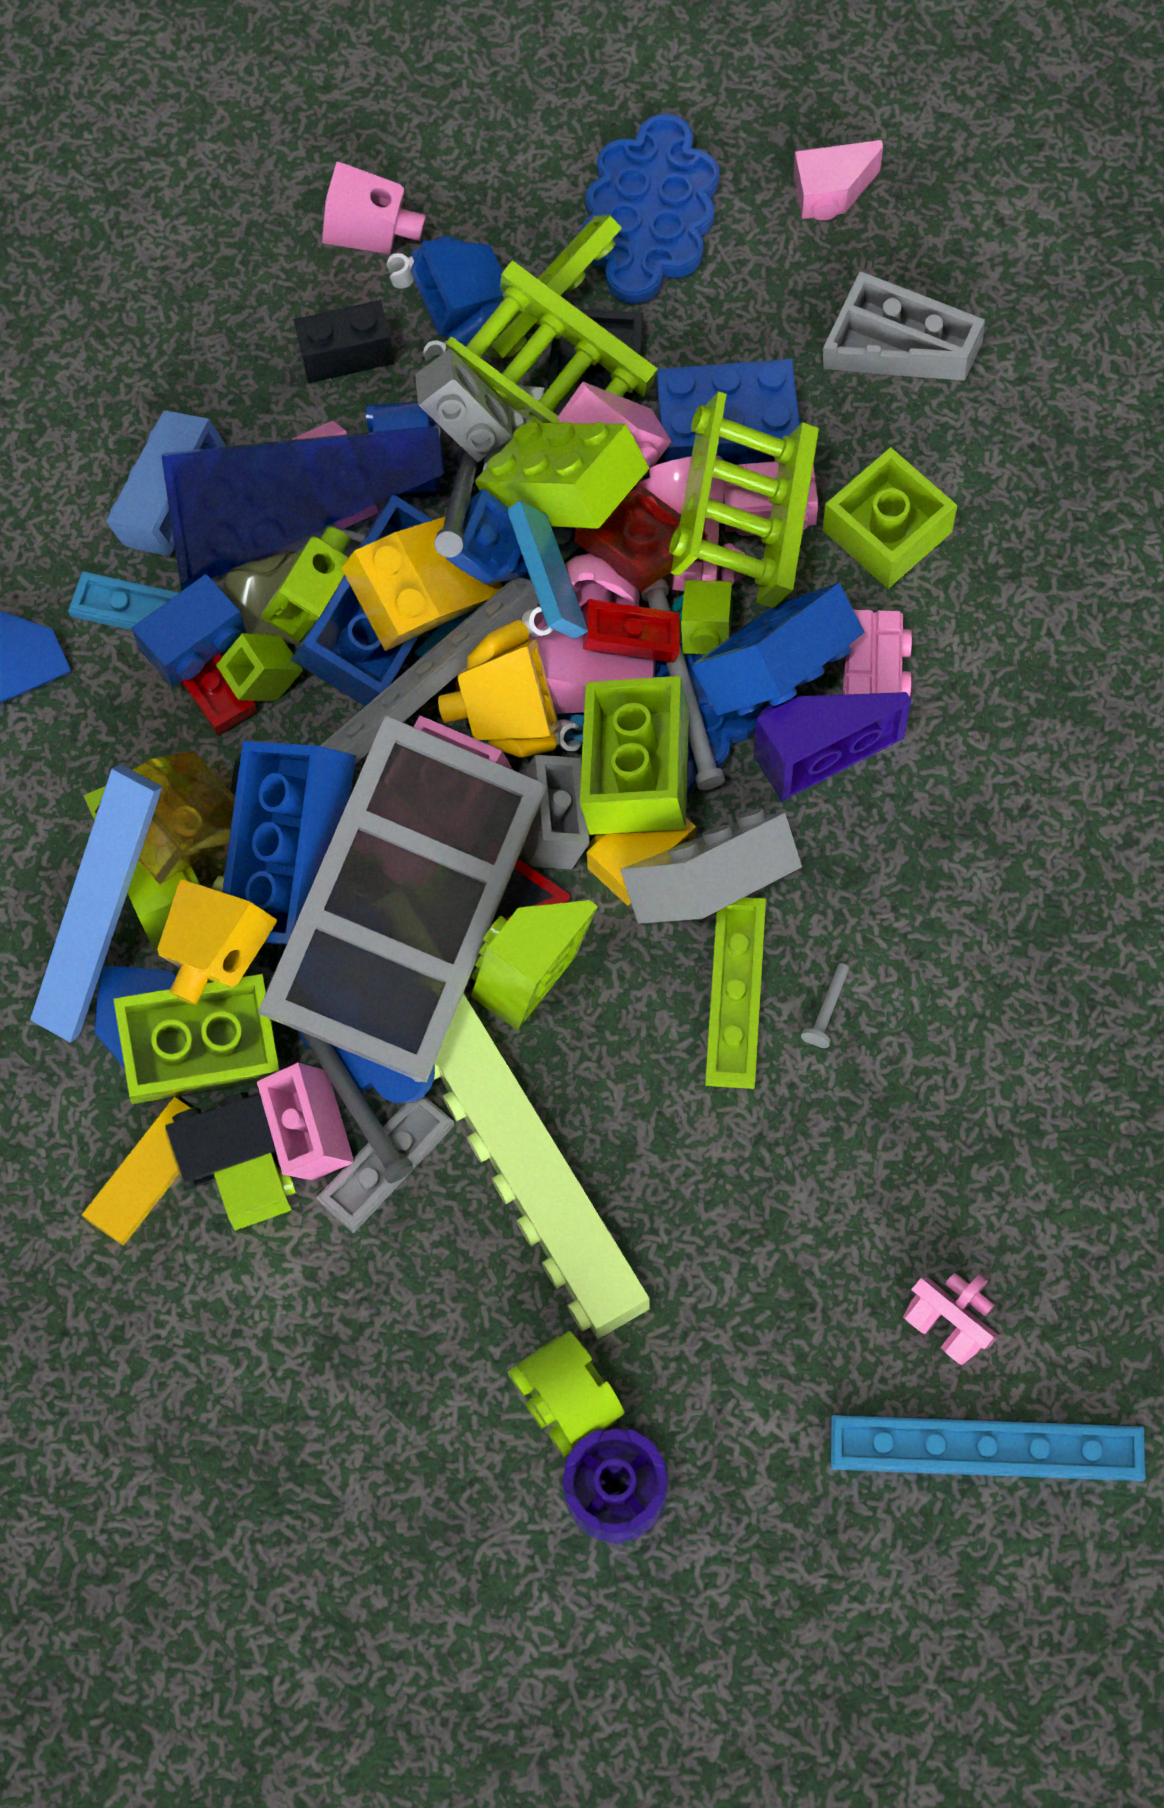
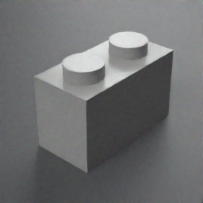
[523,755,589,869]

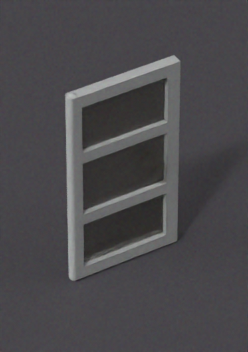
[258,715,547,1083]

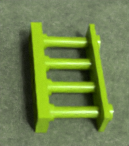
[445,260,658,423]
[669,391,819,609]

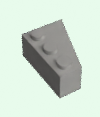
[823,271,985,380]
[620,808,802,924]

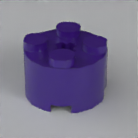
[562,1429,668,1543]

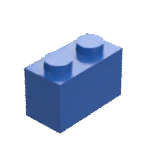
[131,574,246,688]

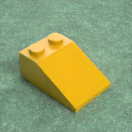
[341,516,503,651]

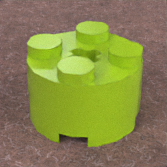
[507,1331,625,1457]

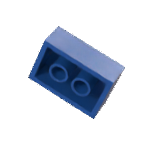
[656,359,800,465]
[691,582,865,716]

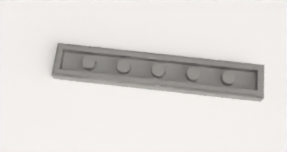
[320,577,539,764]

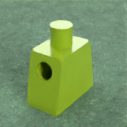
[260,527,351,642]

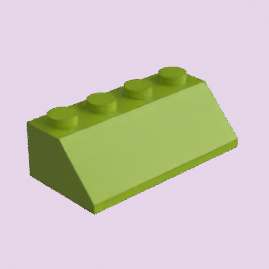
[471,900,598,1031]

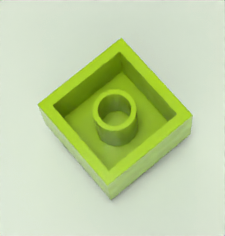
[822,447,958,589]

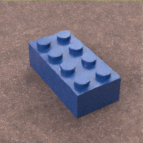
[291,494,433,706]
[222,741,356,950]

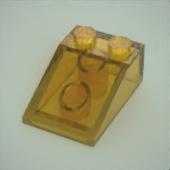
[95,751,235,884]

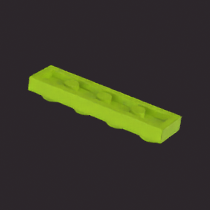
[485,215,622,358]
[705,897,766,1089]

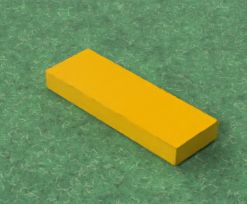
[82,1097,191,1246]

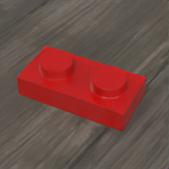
[583,599,680,663]
[181,653,257,736]

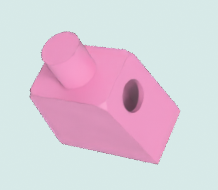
[321,162,426,254]

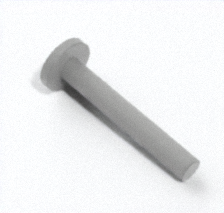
[801,963,850,1048]

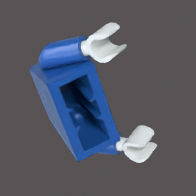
[387,235,506,361]

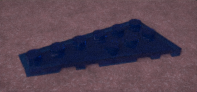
[161,425,445,591]

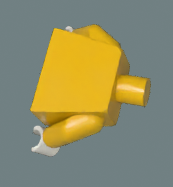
[438,607,581,758]

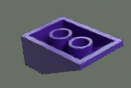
[753,692,911,801]

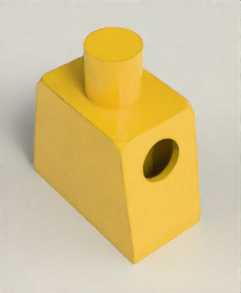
[157,879,277,1005]

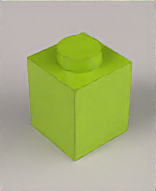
[681,580,732,655]
[216,633,303,701]
[214,1153,296,1230]

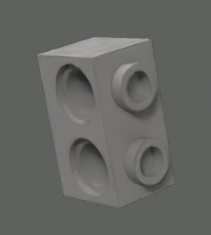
[415,348,513,462]

